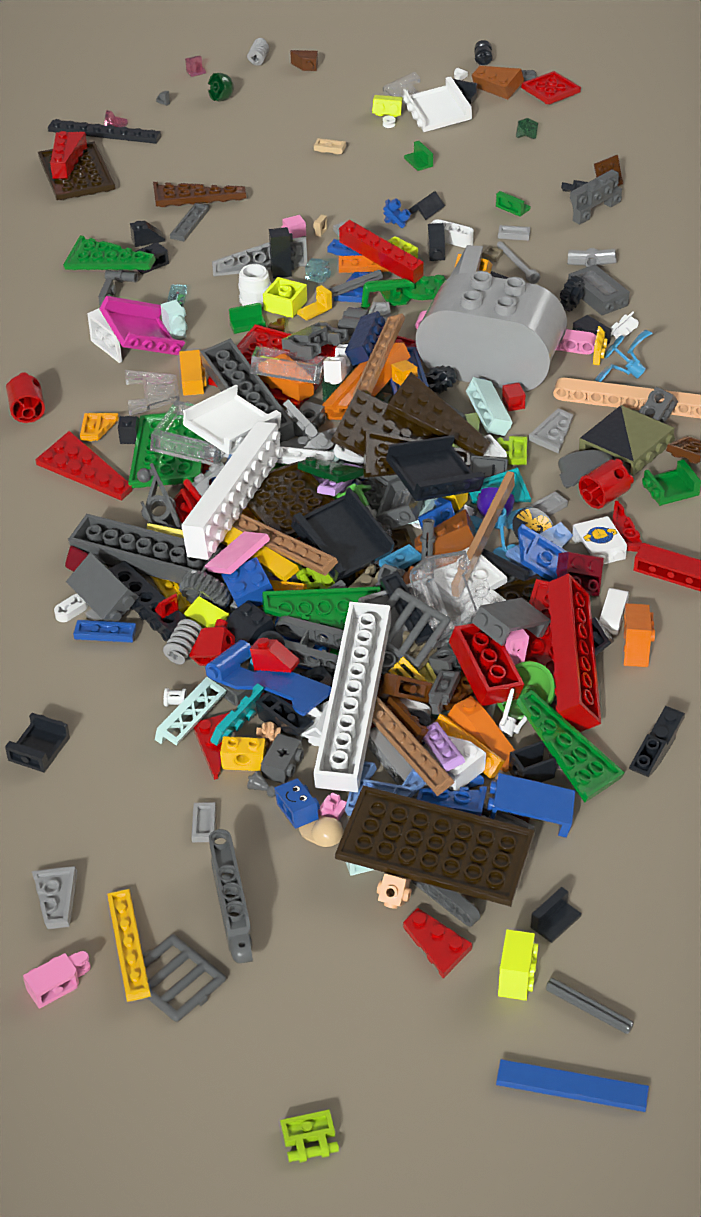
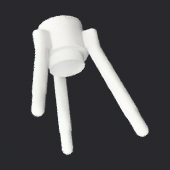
[498,688,527,737]

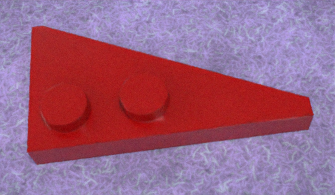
[612,501,643,552]
[193,712,230,780]

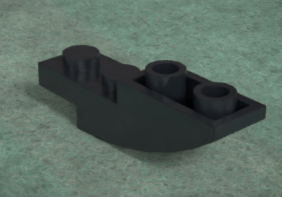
[629,706,685,777]

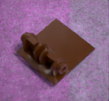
[594,155,623,186]

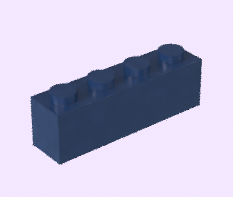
[345,311,386,366]

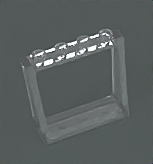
[249,346,327,384]
[150,400,226,465]

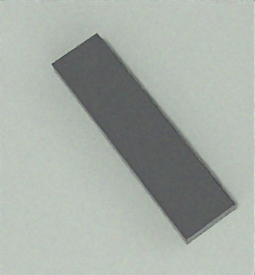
[170,203,209,241]

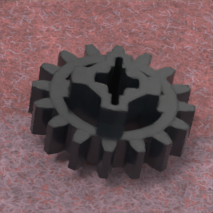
[560,275,585,312]
[424,365,457,394]

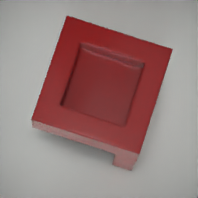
[502,383,526,412]

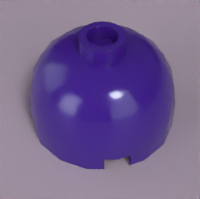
[477,487,515,518]

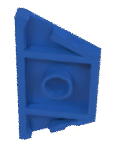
[518,524,567,582]

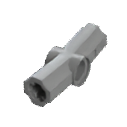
[568,248,617,267]

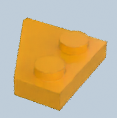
[80,413,119,441]

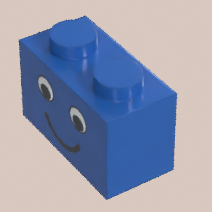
[274,778,320,829]

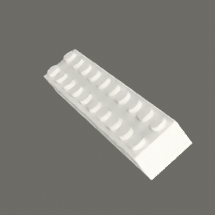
[182,421,283,560]
[314,602,391,792]

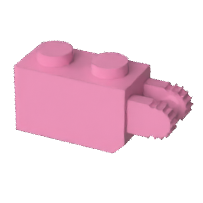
[23,951,91,1009]

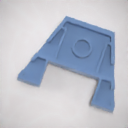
[345,761,426,816]

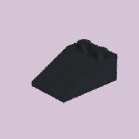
[226,601,277,647]

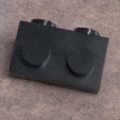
[453,79,477,104]

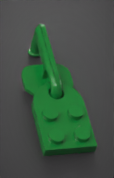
[361,275,446,309]

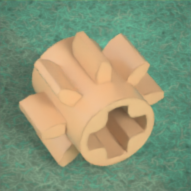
[256,722,281,748]

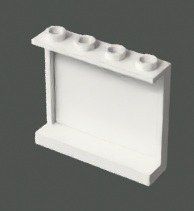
[402,77,472,132]
[183,385,281,455]

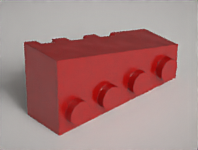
[50,131,87,179]

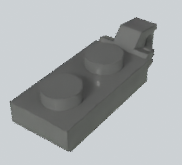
[429,670,461,714]

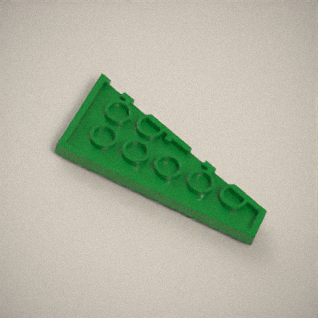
[63,235,156,270]
[262,587,381,630]
[516,690,625,803]

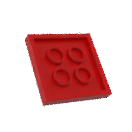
[521,71,581,104]

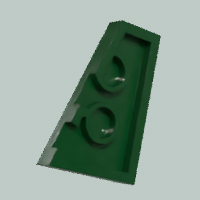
[298,457,364,484]

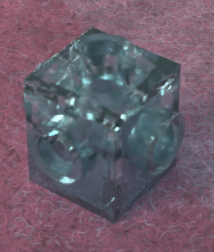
[305,258,331,283]

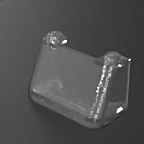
[410,551,478,642]

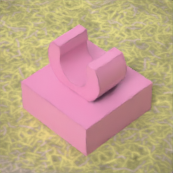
[318,793,347,821]

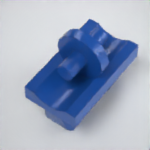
[383,198,411,229]

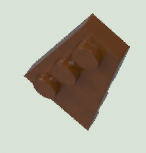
[385,696,429,743]

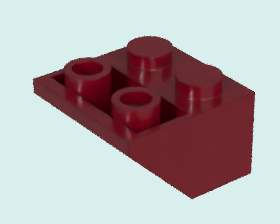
[556,552,604,597]

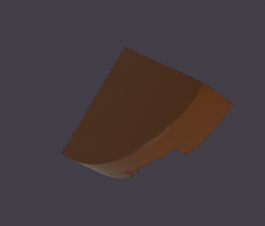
[268,318,285,332]

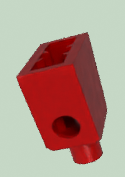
[189,619,235,666]

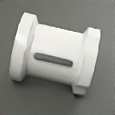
[164,688,187,707]

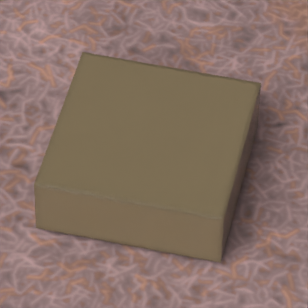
[482,246,503,262]

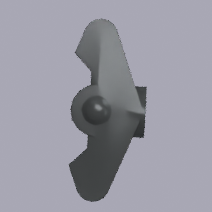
[137,463,182,529]

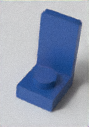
[418,497,455,529]

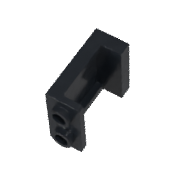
[5,713,70,773]

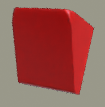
[155,594,179,618]

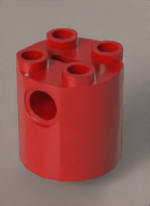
[6,372,45,423]
[579,459,634,509]

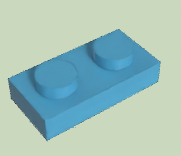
[379,544,421,569]

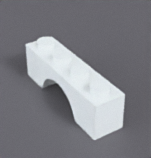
[323,344,355,384]

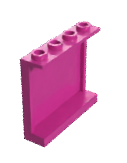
[99,296,185,355]

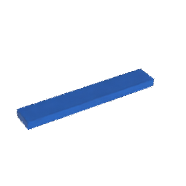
[496,1059,649,1112]

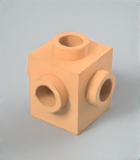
[377,873,412,909]

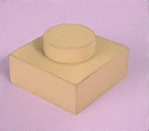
[313,215,327,237]

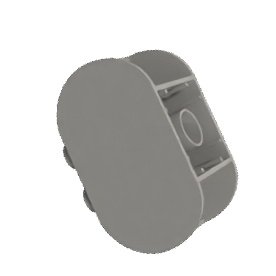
[416,271,567,391]

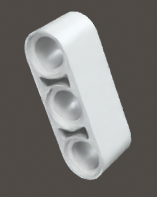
[432,220,474,248]
[599,588,629,635]

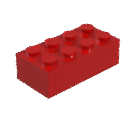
[449,623,524,706]

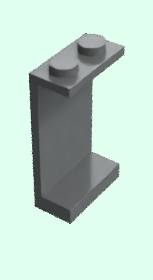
[66,552,139,622]
[472,598,551,646]

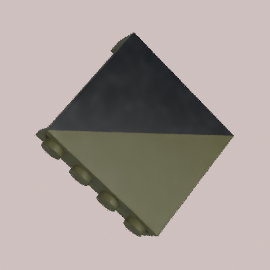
[579,405,675,476]

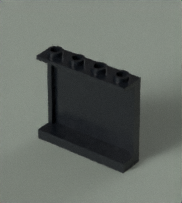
[386,435,485,502]
[291,487,395,583]

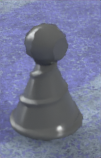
[247,771,276,797]

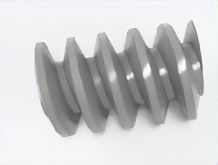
[247,38,269,65]
[163,619,202,665]

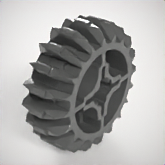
[179,570,231,610]

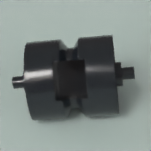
[474,40,492,65]

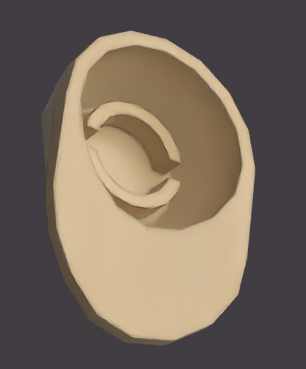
[299,815,344,847]

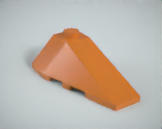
[447,696,515,772]

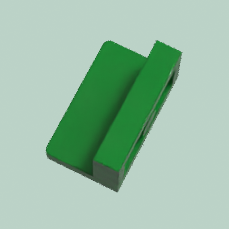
[404,141,433,171]
[496,191,531,217]
[229,303,266,334]

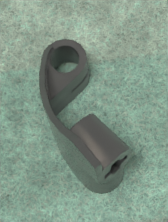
[558,450,615,489]

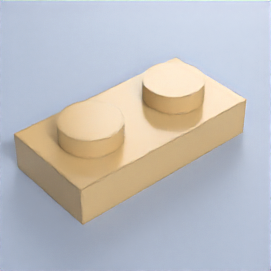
[314,138,346,154]

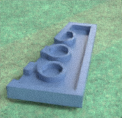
[505,522,573,576]

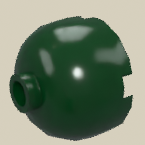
[208,73,234,101]

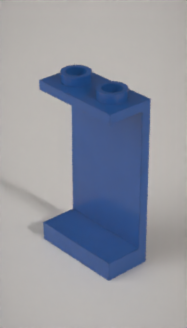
[487,773,575,838]

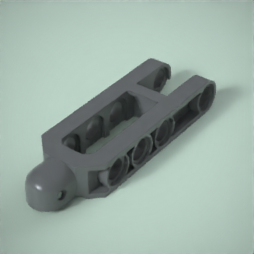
[275,616,396,675]
[209,829,253,964]

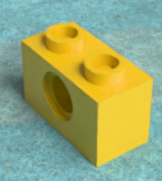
[220,736,266,771]

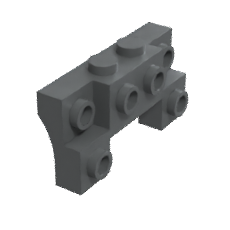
[570,170,622,225]
[281,322,349,360]

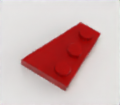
[403,908,472,979]

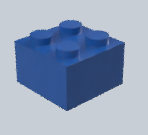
[221,557,274,607]

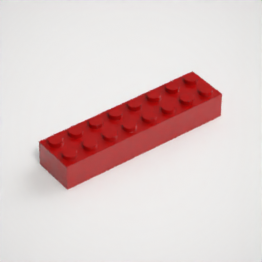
[547,573,601,732]

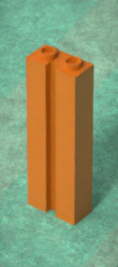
[322,343,411,420]

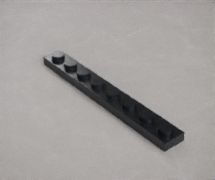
[48,119,161,144]

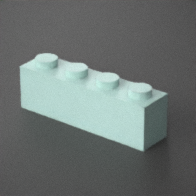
[466,377,513,436]

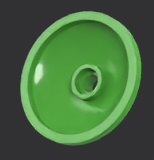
[497,661,556,721]

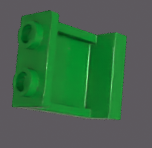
[642,460,701,506]

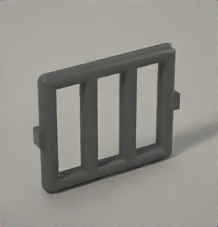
[385,588,450,668]
[143,935,226,1022]

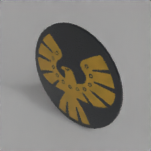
[512,507,553,540]

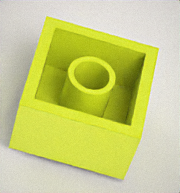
[263,277,307,318]
[498,929,539,1001]

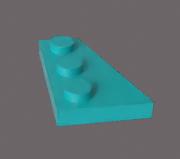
[468,467,532,504]
[210,683,264,746]

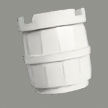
[238,264,271,307]

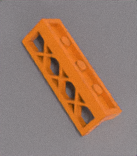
[339,256,390,273]

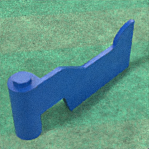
[205,640,332,716]

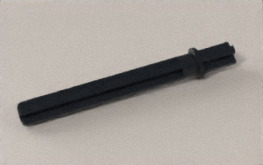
[461,549,530,581]

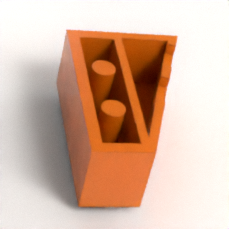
[256,353,314,401]
[624,603,655,667]

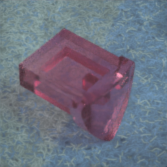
[105,110,128,127]

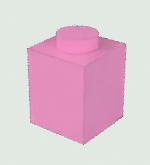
[281,215,306,238]

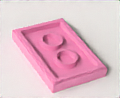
[205,531,270,575]

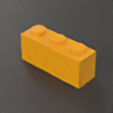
[179,350,207,396]

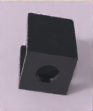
[509,741,556,783]

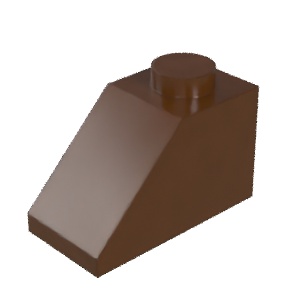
[290,50,318,71]
[381,673,433,703]

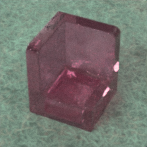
[185,55,206,77]

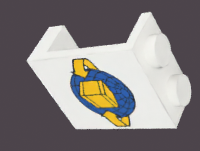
[572,516,627,564]

